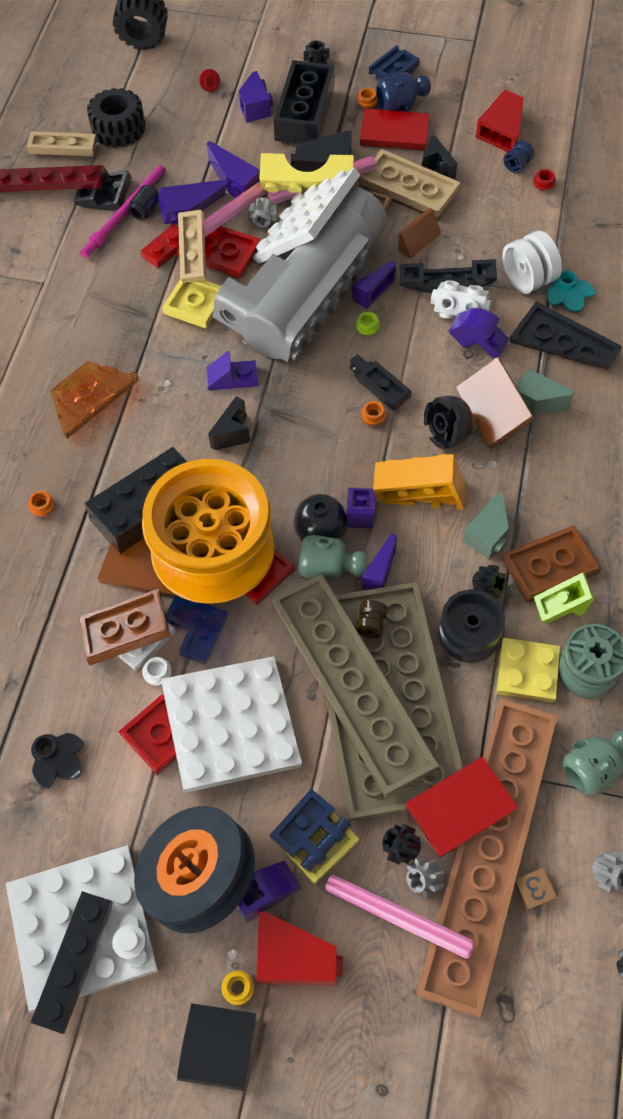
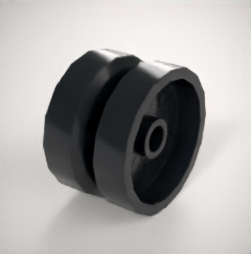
[438,589,506,663]

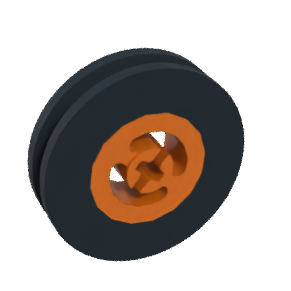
[134,806,255,933]

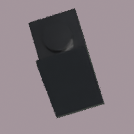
[422,135,458,180]
[208,397,250,450]

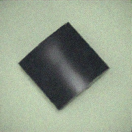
[73,166,132,210]
[177,1003,256,1091]

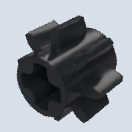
[303,40,329,64]
[472,565,507,598]
[382,824,421,865]

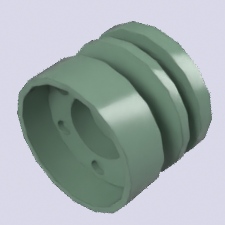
[558,623,623,699]

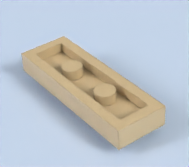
[27,131,97,156]
[178,210,206,283]

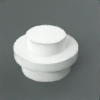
[142,657,172,686]
[112,925,146,959]

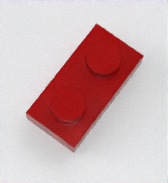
[141,224,179,268]

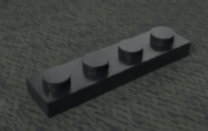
[30,891,114,1035]

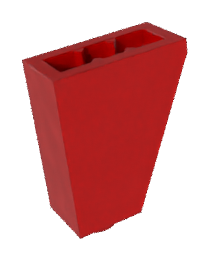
[475,89,524,152]
[256,911,343,986]

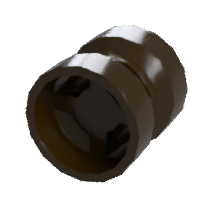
[355,600,389,639]

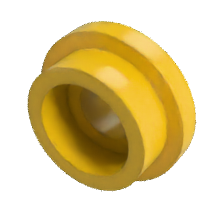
[221,970,254,1005]

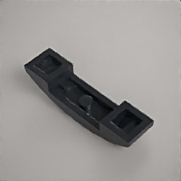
[400,259,497,293]

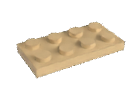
[359,149,460,218]

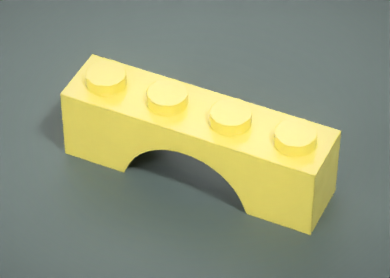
[260,153,354,193]

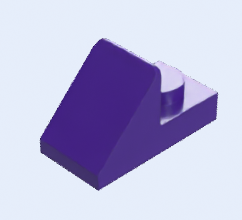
[207,351,258,390]
[347,488,375,528]

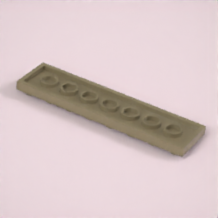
[272,574,439,798]

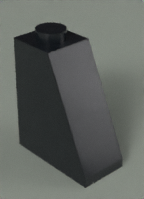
[291,131,352,172]

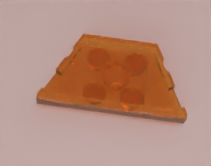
[50,361,139,439]

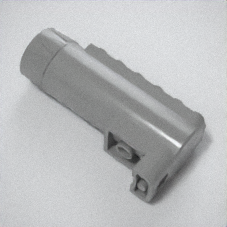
[213,186,387,363]

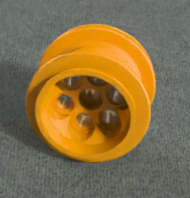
[142,459,275,604]

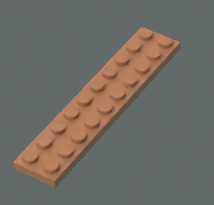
[416,698,558,1018]

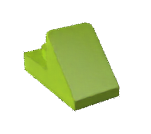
[534,573,594,624]

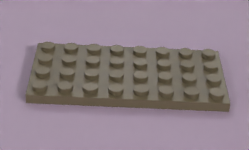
[325,582,463,822]

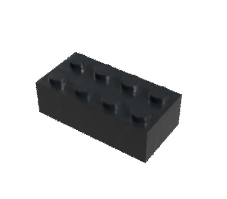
[273,60,335,144]
[85,447,187,554]

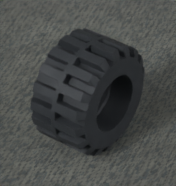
[112,0,168,50]
[87,88,146,147]

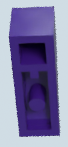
[207,141,260,198]
[158,179,228,225]

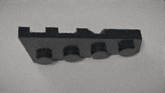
[509,301,622,370]

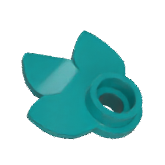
[547,270,595,312]

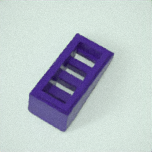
[352,261,396,309]
[361,534,397,590]

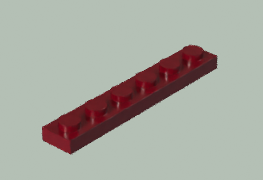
[0,165,105,192]

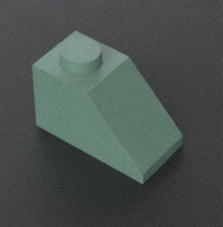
[516,369,574,415]
[463,492,509,559]

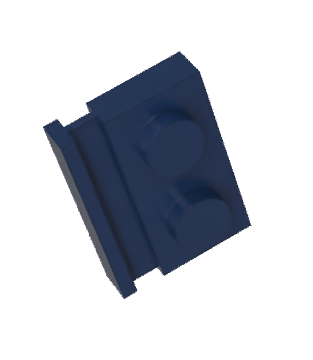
[369,45,420,80]

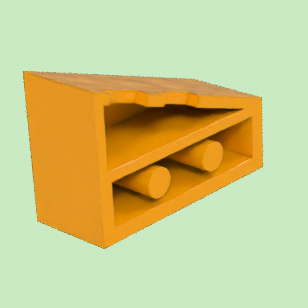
[373,454,465,510]

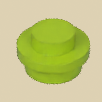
[356,312,380,335]

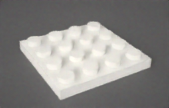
[253,167,360,264]
[161,656,302,793]
[6,845,159,1013]

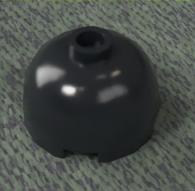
[424,395,473,449]
[293,494,347,542]

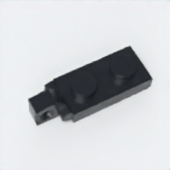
[350,354,412,411]

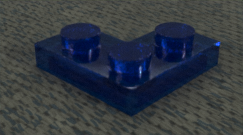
[166,594,228,665]

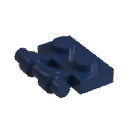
[270,788,351,873]

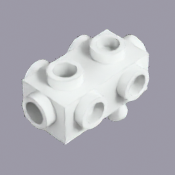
[431,281,492,319]

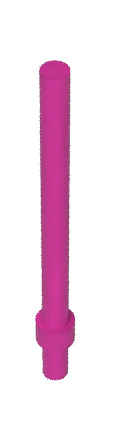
[80,165,166,259]

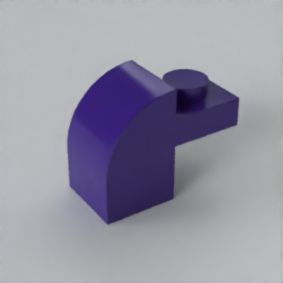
[448,308,509,359]

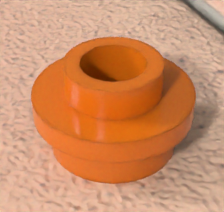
[356,88,378,109]
[361,401,386,426]
[28,491,55,517]

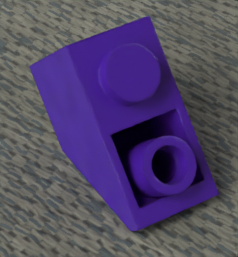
[239,71,273,122]
[238,861,301,923]

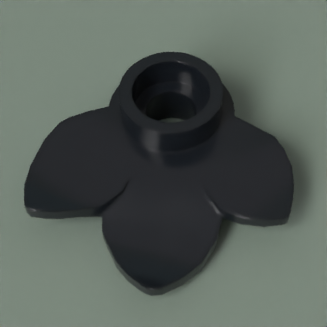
[31,733,85,789]

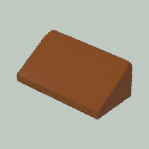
[398,208,440,258]

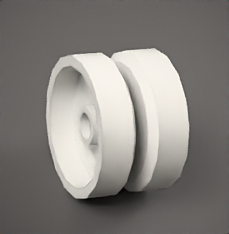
[502,230,562,294]

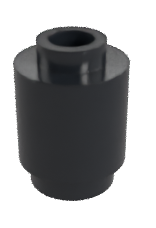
[128,185,159,220]

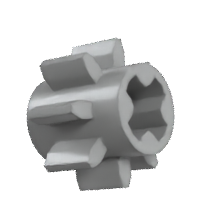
[249,198,278,227]
[592,850,623,893]
[406,855,445,898]

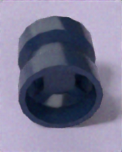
[503,140,535,173]

